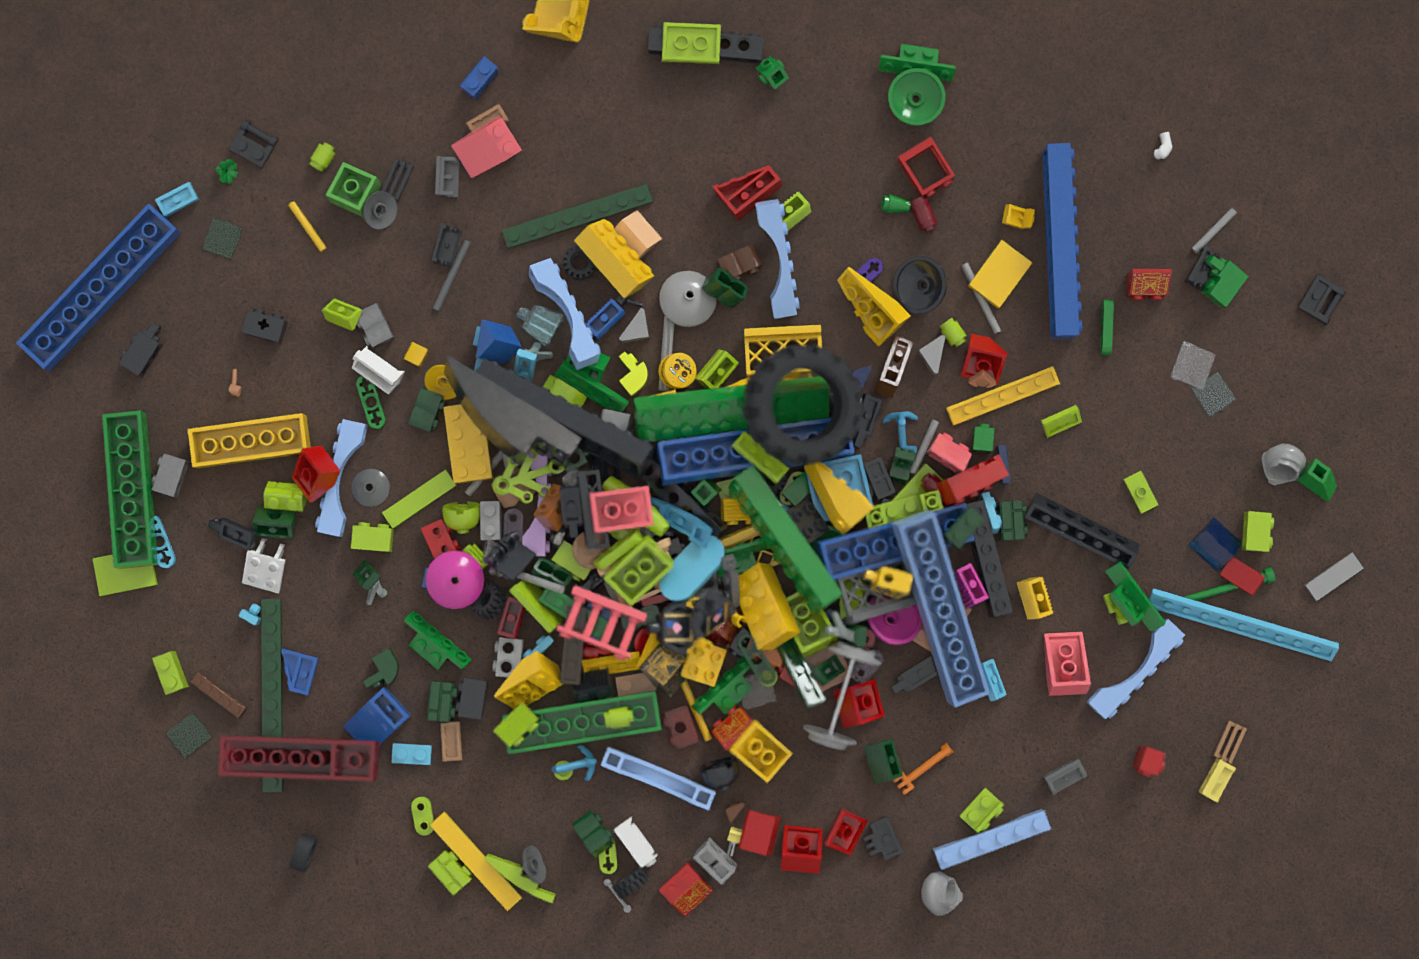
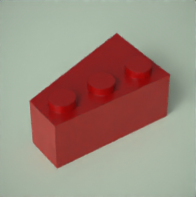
[712,165,782,221]
[936,455,1009,505]

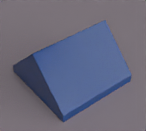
[476,320,522,364]

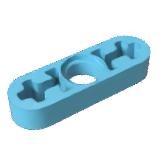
[154,515,176,568]

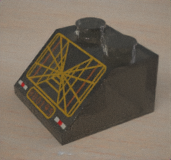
[639,642,687,697]

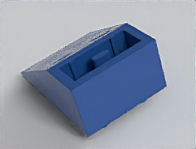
[343,687,412,745]

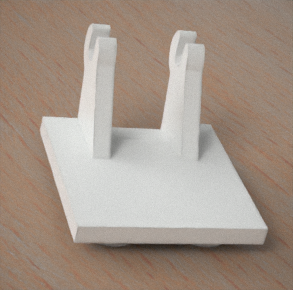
[242,538,285,594]

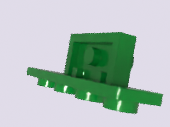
[878,44,956,82]
[718,538,770,581]
[1106,562,1166,632]
[404,611,471,670]
[691,657,756,715]

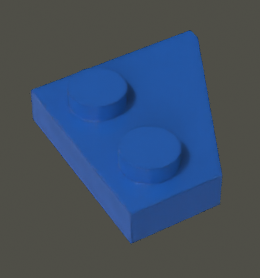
[281,648,319,695]

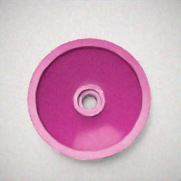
[426,551,484,609]
[867,593,922,645]

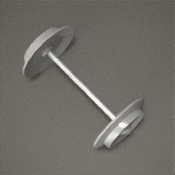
[803,641,881,750]

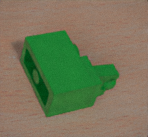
[1201,255,1249,307]

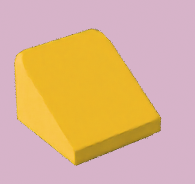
[404,342,429,368]

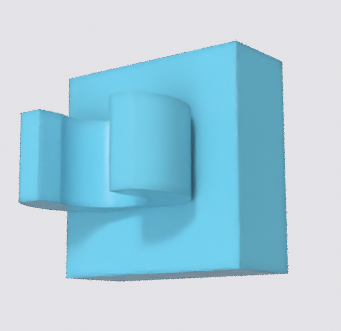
[239,604,261,625]

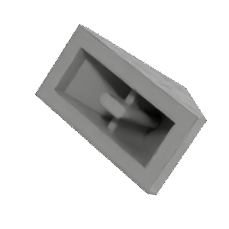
[619,308,649,343]
[918,335,945,375]
[600,409,635,434]

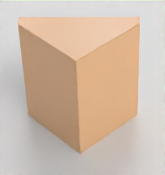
[614,211,662,258]

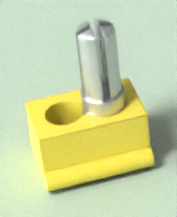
[727,827,742,856]

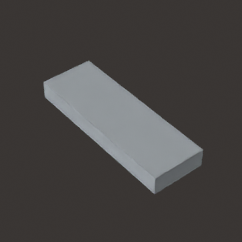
[1304,553,1364,601]

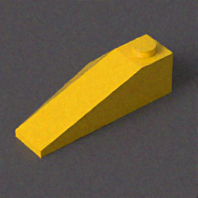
[837,267,910,347]
[804,462,874,535]

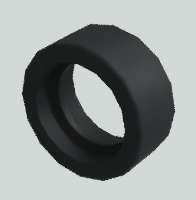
[290,833,317,873]

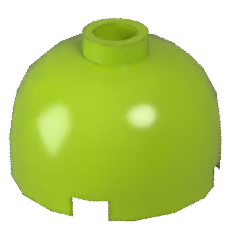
[442,501,480,534]

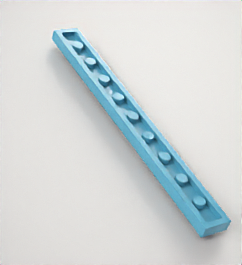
[1148,588,1339,661]

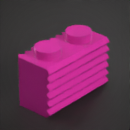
[953,563,989,609]

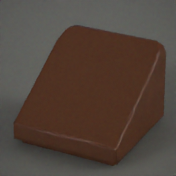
[725,801,745,823]

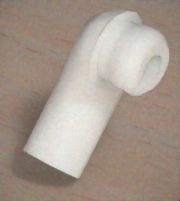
[1154,132,1172,159]

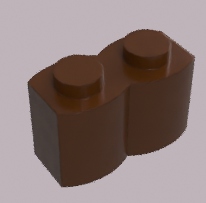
[718,244,762,280]

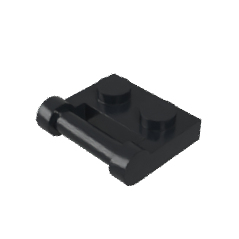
[229,120,279,168]
[1298,275,1346,325]

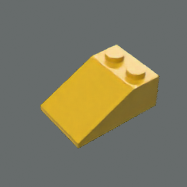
[729,720,793,783]

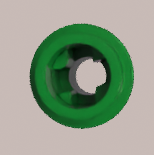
[881,194,910,213]

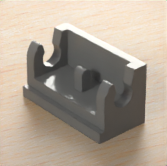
[435,156,460,198]
[1043,758,1088,795]

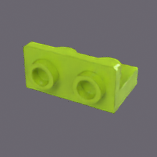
[959,788,1004,833]

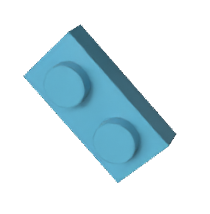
[155,182,199,217]
[979,492,1002,534]
[522,635,555,658]
[981,659,1007,702]
[392,743,432,765]

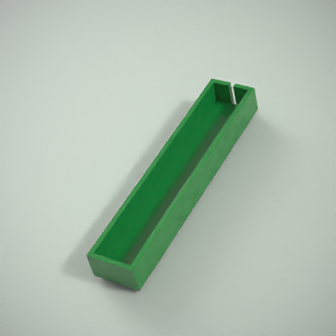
[634,376,829,442]

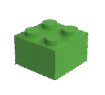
[326,162,381,217]

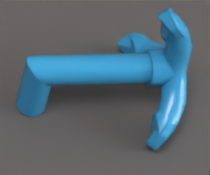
[882,411,918,453]
[551,745,597,781]

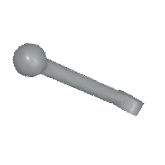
[604,879,631,913]

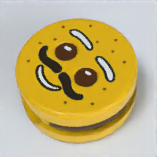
[658,353,697,389]

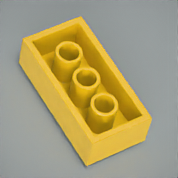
[574,218,654,298]
[444,404,494,484]
[738,563,800,651]

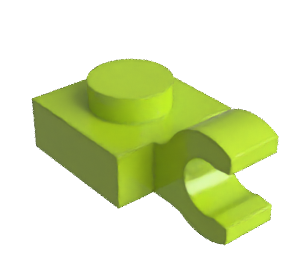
[1103,593,1128,625]

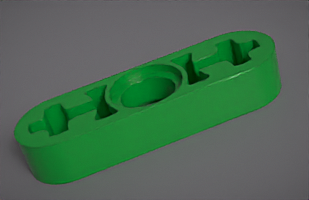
[1100,300,1114,355]
[356,376,386,429]

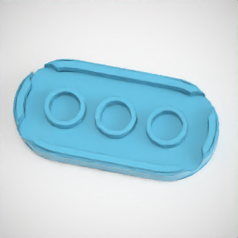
[659,536,725,602]

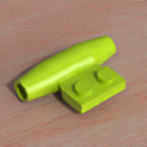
[602,476,670,541]

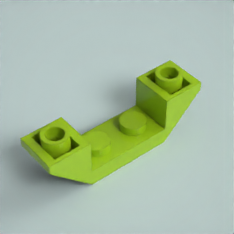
[865,490,943,528]

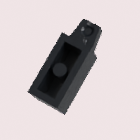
[119,323,163,377]

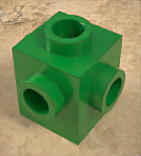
[756,56,789,90]

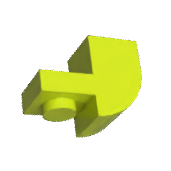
[619,352,648,397]

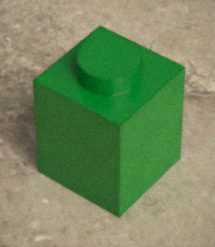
[971,424,994,452]
[691,479,722,506]

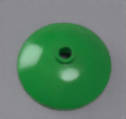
[888,68,945,126]

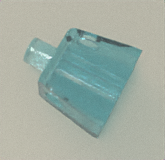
[516,305,565,348]

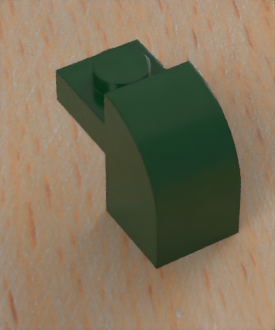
[888,447,916,485]
[363,648,399,689]

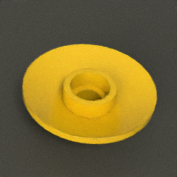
[425,365,456,400]

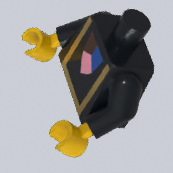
[689,591,747,652]
[647,597,700,658]

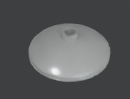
[659,271,716,327]

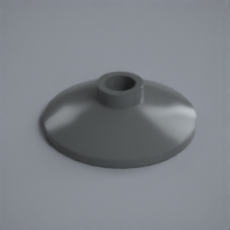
[363,191,397,229]
[352,469,390,507]
[523,846,546,884]

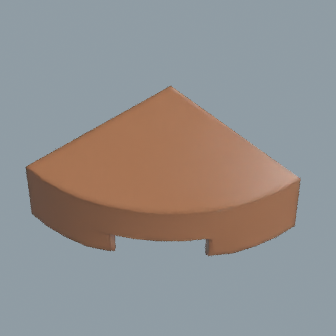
[969,370,996,388]

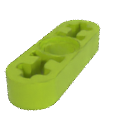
[593,529,643,571]

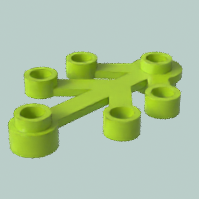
[493,449,564,504]

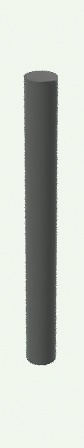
[433,239,471,311]

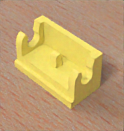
[1198,758,1236,803]

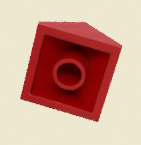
[824,807,868,855]
[738,810,782,856]

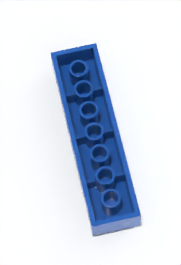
[814,503,975,580]

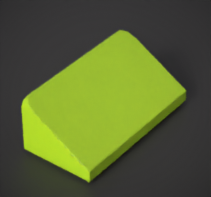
[322,299,362,331]

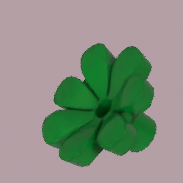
[216,159,237,184]

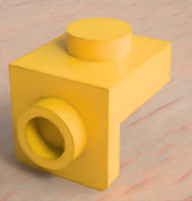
[1002,204,1035,229]

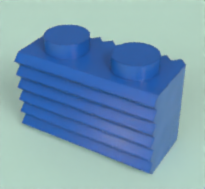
[460,56,499,100]
[585,299,625,340]

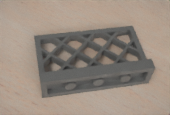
[836,560,916,625]

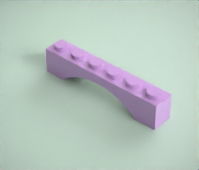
[522,448,552,557]

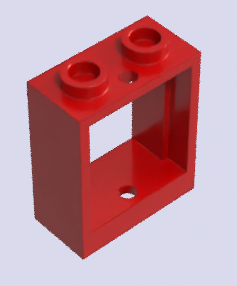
[897,137,955,198]

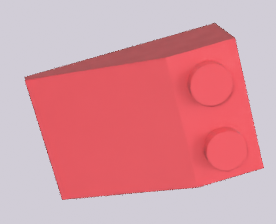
[451,115,522,178]
[925,433,972,474]
[589,486,653,533]
[1044,632,1091,696]

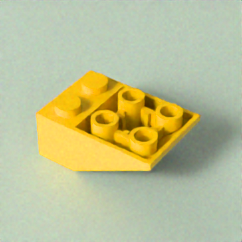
[495,651,563,709]

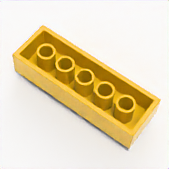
[188,413,311,469]

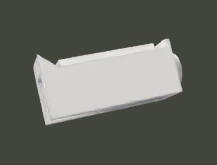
[352,346,405,395]
[614,816,658,868]

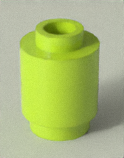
[309,142,336,172]
[940,318,967,347]
[604,707,633,729]

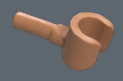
[229,369,242,397]

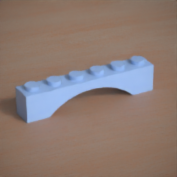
[755,199,800,319]
[528,258,601,370]
[315,419,368,537]
[1086,619,1185,719]
[601,746,716,810]
[933,809,1051,870]

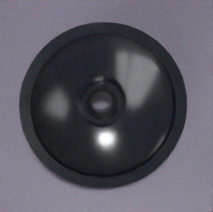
[893,256,947,314]

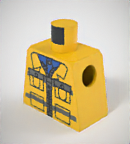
[863,567,913,599]

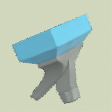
[514,342,553,381]

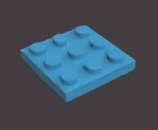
[804,454,873,522]

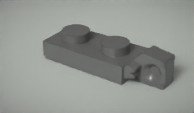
[721,554,740,607]

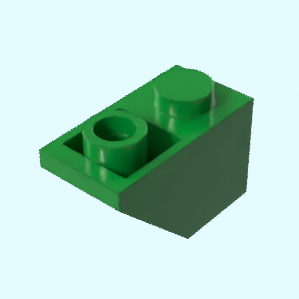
[1297,459,1337,502]

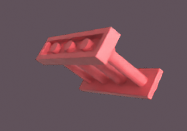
[557,586,647,661]

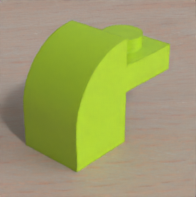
[543,375,587,407]

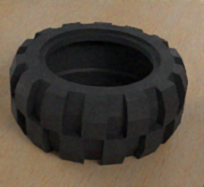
[742,345,864,465]

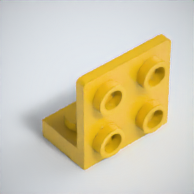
[681,639,727,687]

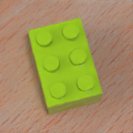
[604,534,674,606]
[786,592,838,659]

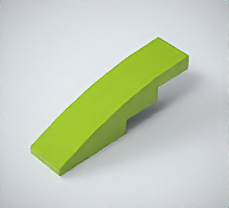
[485,854,556,903]

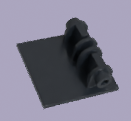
[786,498,830,544]
[482,532,537,581]

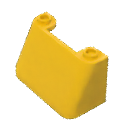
[523,0,589,42]

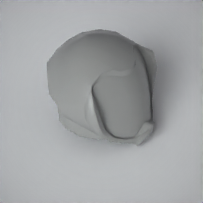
[1261,443,1306,486]
[921,871,963,916]

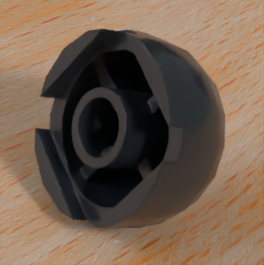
[700,757,739,791]

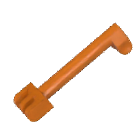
[893,742,954,795]

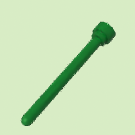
[1184,567,1276,601]

